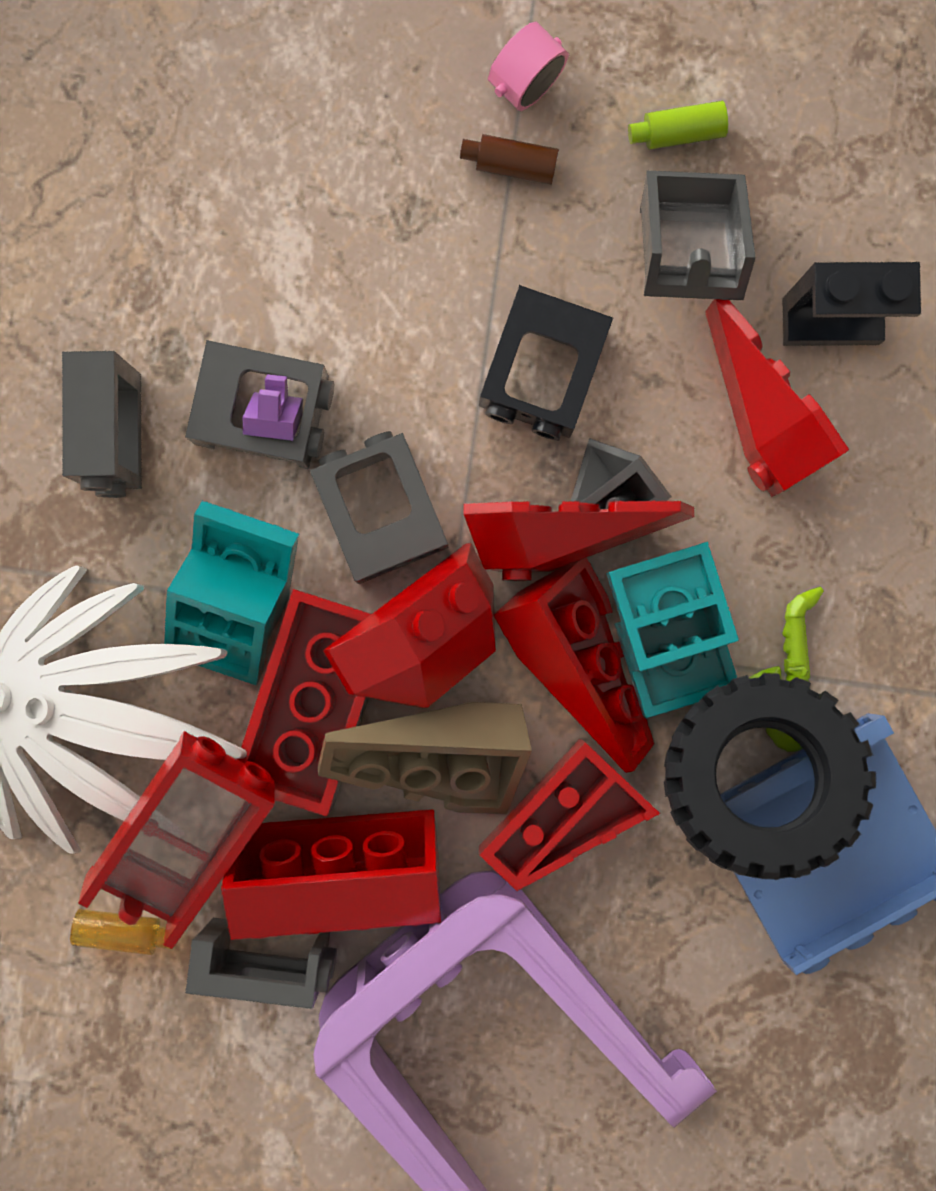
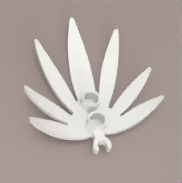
[0,566,247,854]

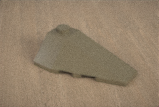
[318,702,532,814]

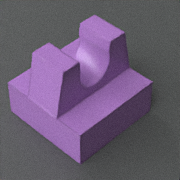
[242,374,303,441]

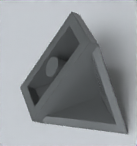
[571,438,672,509]

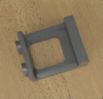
[185,340,335,469]
[310,431,449,584]
[185,917,337,1009]

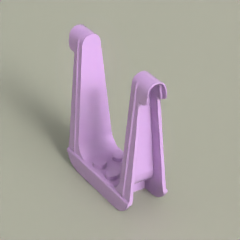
[313,870,717,1191]

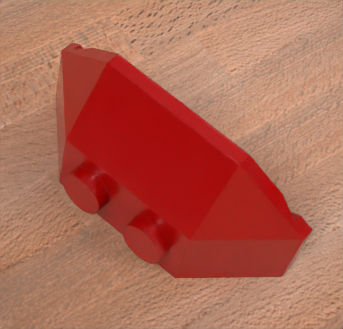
[323,543,496,708]

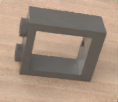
[62,351,142,498]

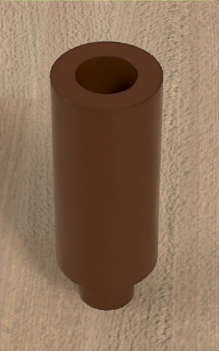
[460,134,559,185]

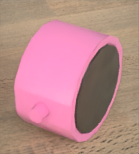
[488,21,569,111]

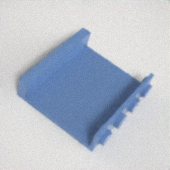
[720,713,936,975]

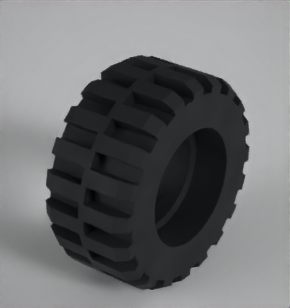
[664,673,876,880]

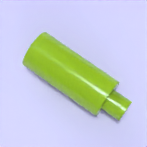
[628,100,728,150]

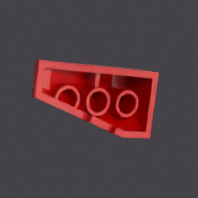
[705,299,849,497]
[493,558,655,773]

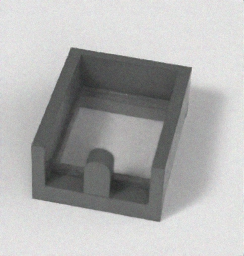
[640,170,756,300]

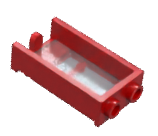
[78,731,275,949]

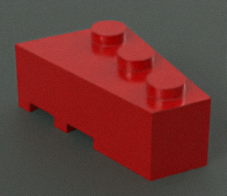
[479,739,661,891]

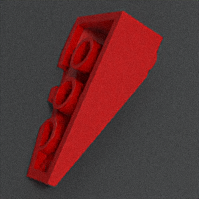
[463,501,694,581]

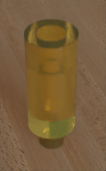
[70,909,170,955]

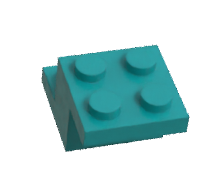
[164,501,299,685]
[606,541,739,718]

